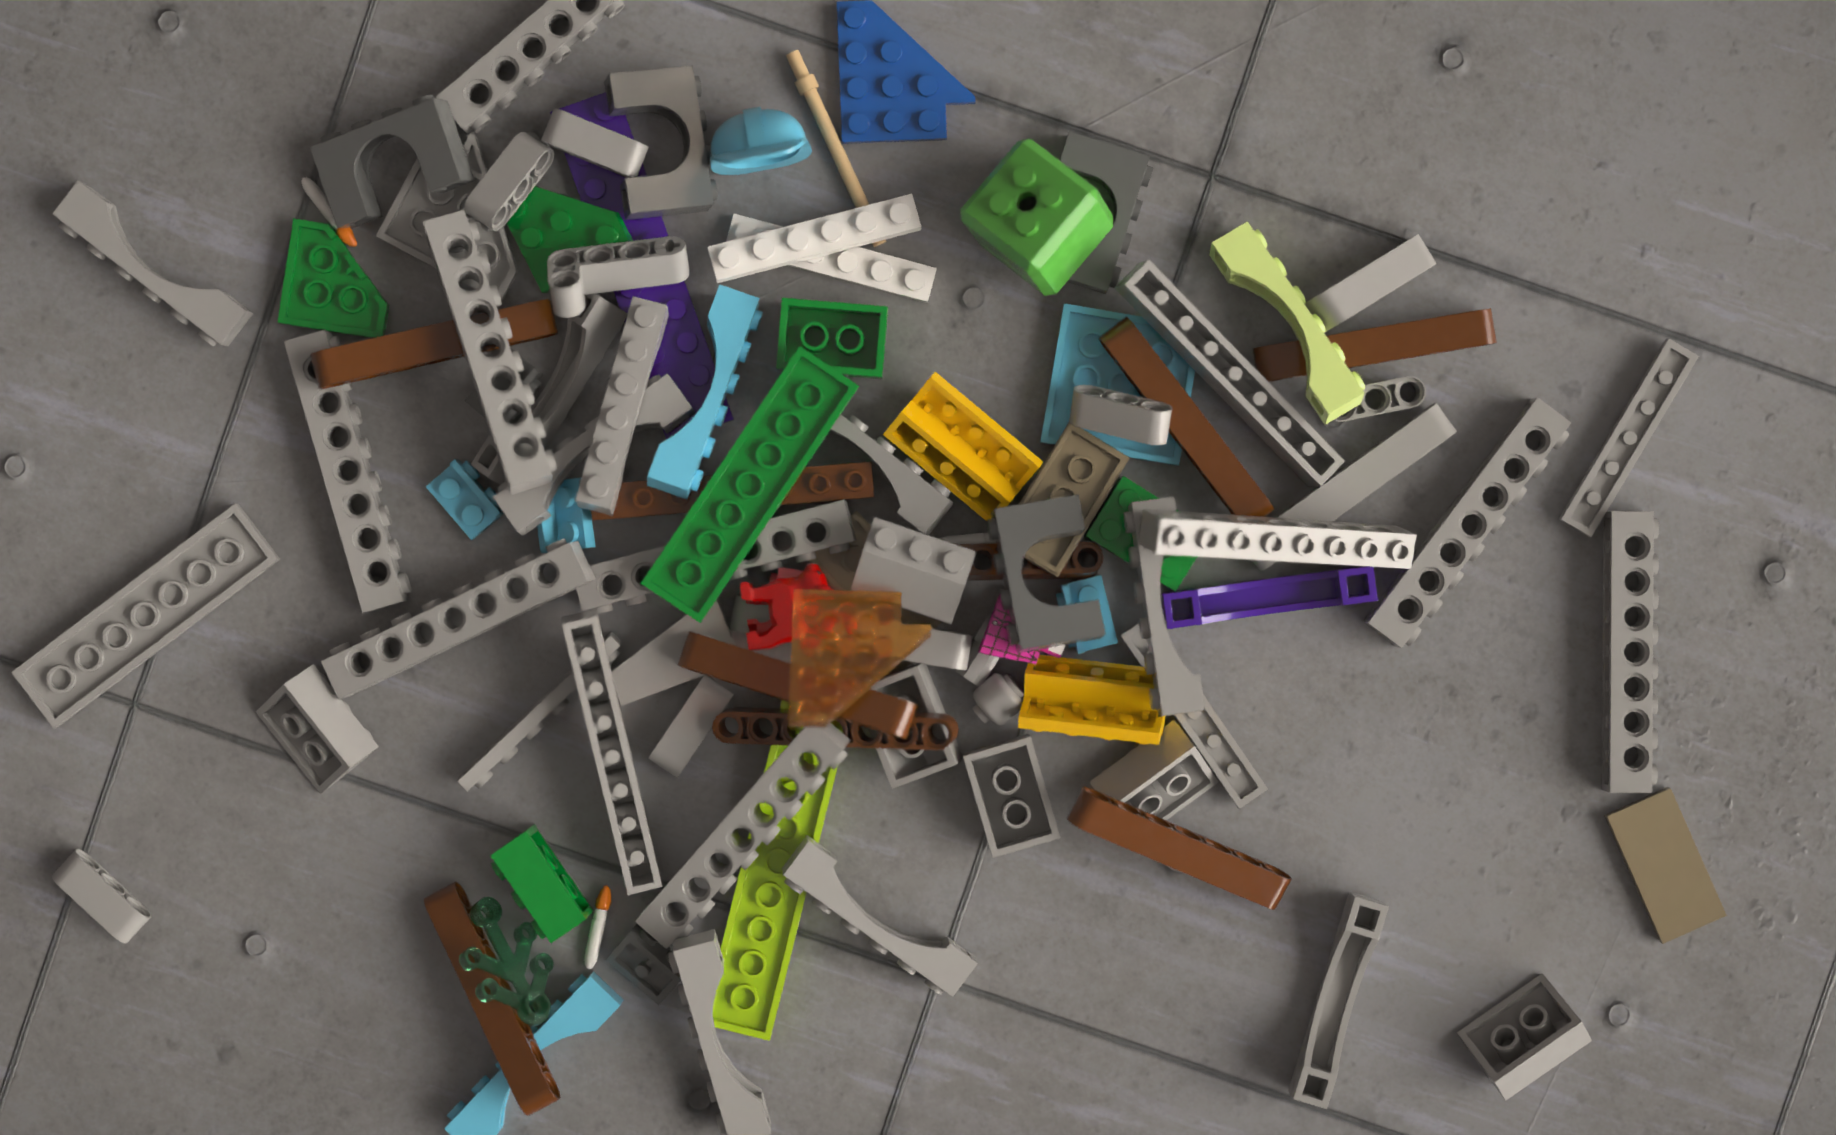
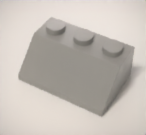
[850,517,976,624]
[863,663,963,789]
[256,664,379,794]
[1090,720,1219,820]
[1457,973,1592,1101]

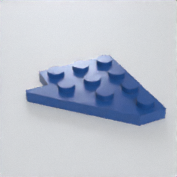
[837,0,976,144]

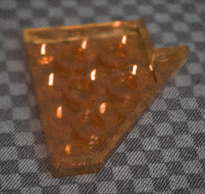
[788,589,932,727]

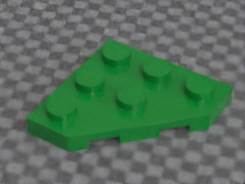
[507,186,633,293]
[277,218,389,338]

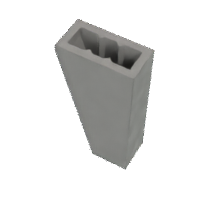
[611,597,737,706]

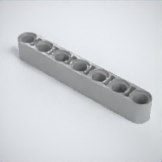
[1252,403,1457,572]
[730,595,973,670]

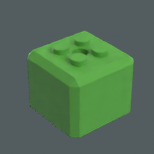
[961,139,1113,296]

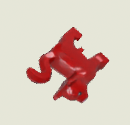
[740,563,857,651]

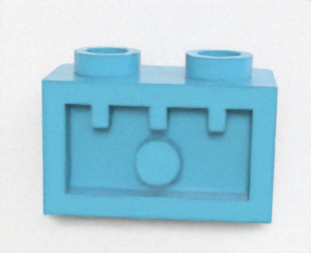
[426,459,504,540]
[537,478,596,553]
[1056,575,1118,654]

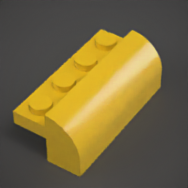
[883,372,1043,521]
[1018,655,1165,745]

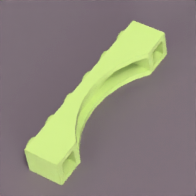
[1209,221,1365,425]

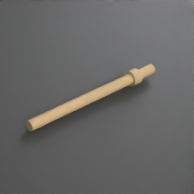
[786,50,886,247]

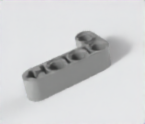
[1305,234,1437,333]
[547,236,690,318]

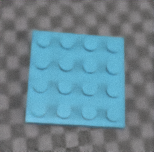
[1040,303,1195,466]

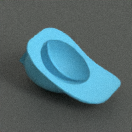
[710,106,812,175]

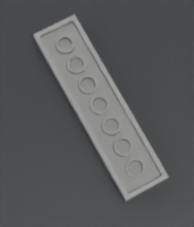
[11,503,280,728]

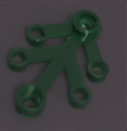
[459,897,554,1026]

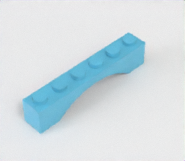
[647,284,763,500]
[444,971,624,1135]

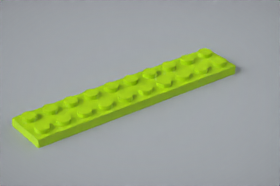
[713,700,843,1041]

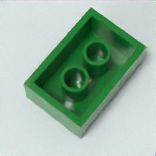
[776,298,888,379]
[1083,476,1198,592]
[490,824,594,943]

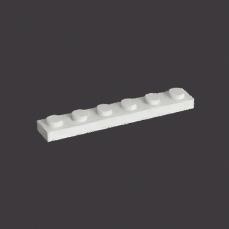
[708,194,921,283]
[726,214,937,303]

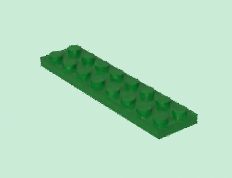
[641,346,859,623]

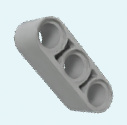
[541,108,649,178]
[464,132,554,231]
[1331,376,1426,423]
[1069,385,1172,445]
[648,675,734,778]
[52,849,151,943]

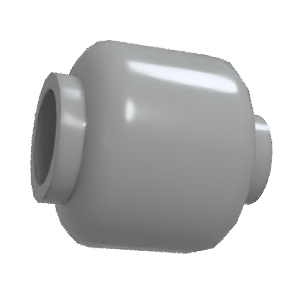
[972,673,1024,725]

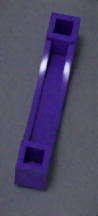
[1160,566,1378,629]

